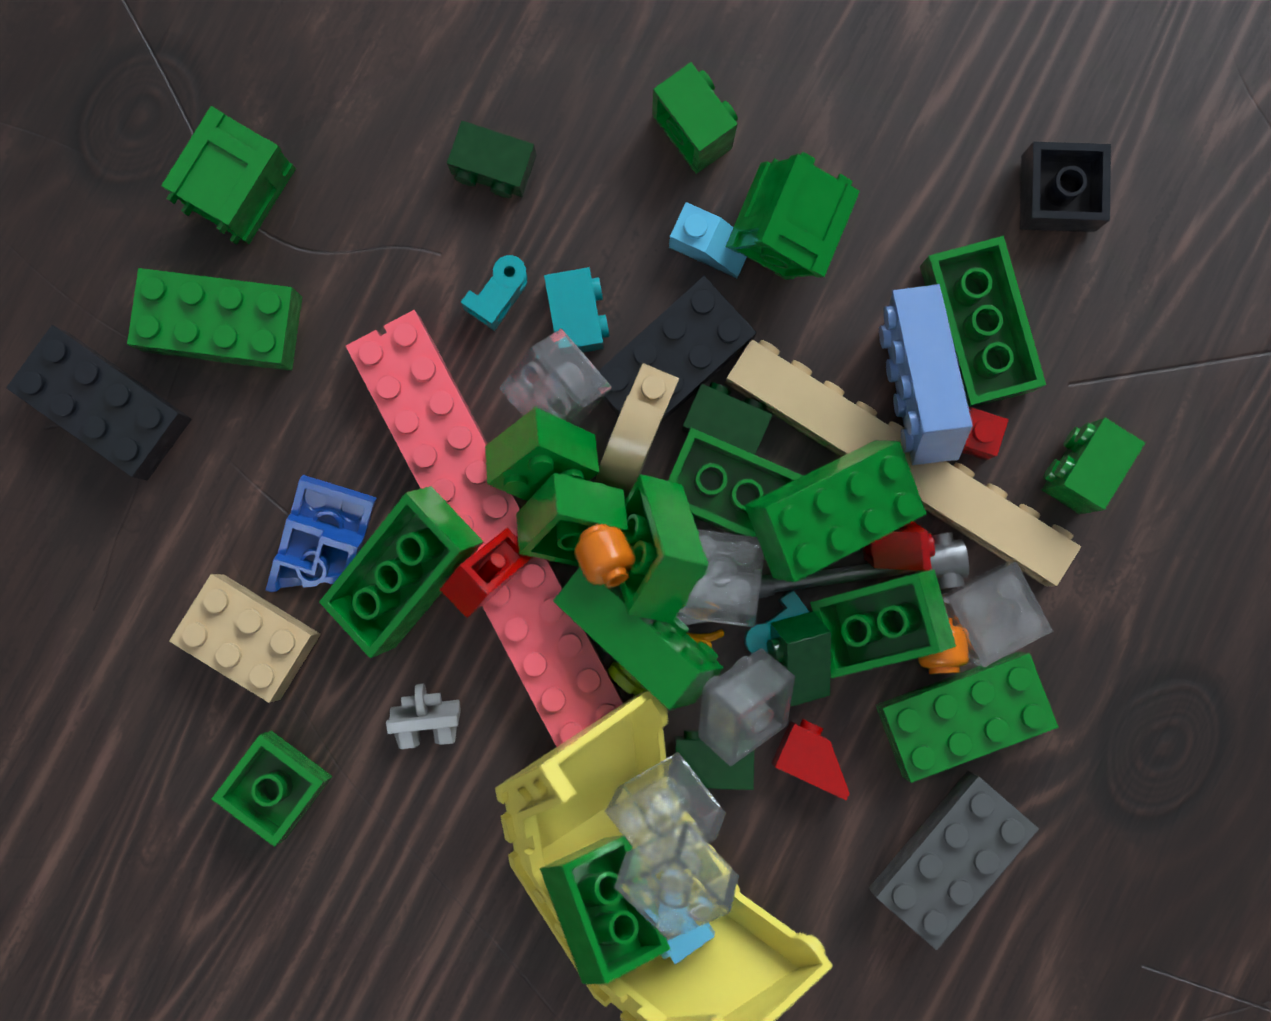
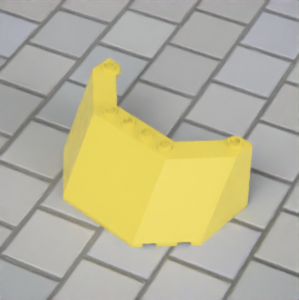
[495,690,833,1021]

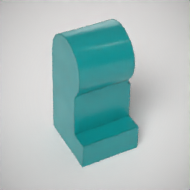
[461,255,528,331]
[744,590,809,658]

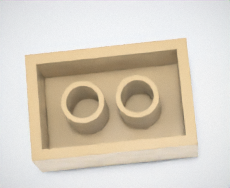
[169,574,321,703]

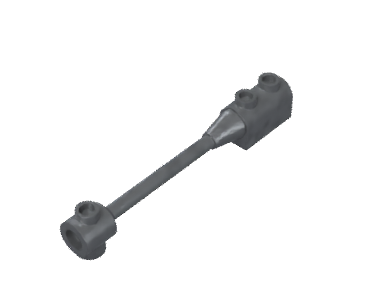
[676,532,969,625]

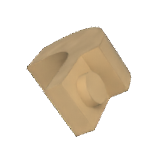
[595,363,679,497]

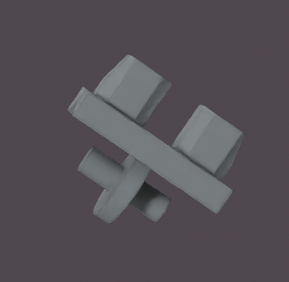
[386,683,461,749]

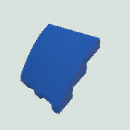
[265,475,377,592]

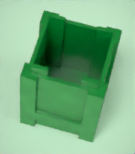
[161,106,296,245]
[726,151,860,280]

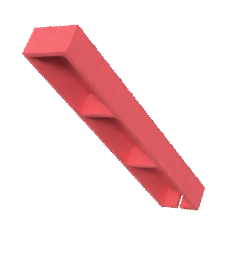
[346,310,625,747]

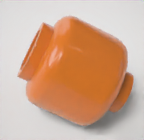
[575,524,635,588]
[918,618,969,674]

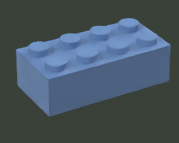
[879,284,972,465]

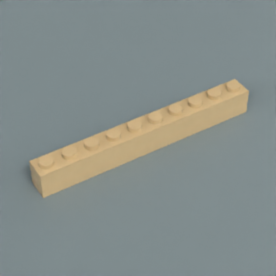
[724,339,1081,586]

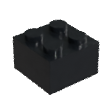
[1020,141,1111,232]

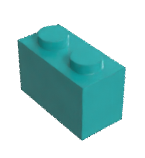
[544,267,610,357]

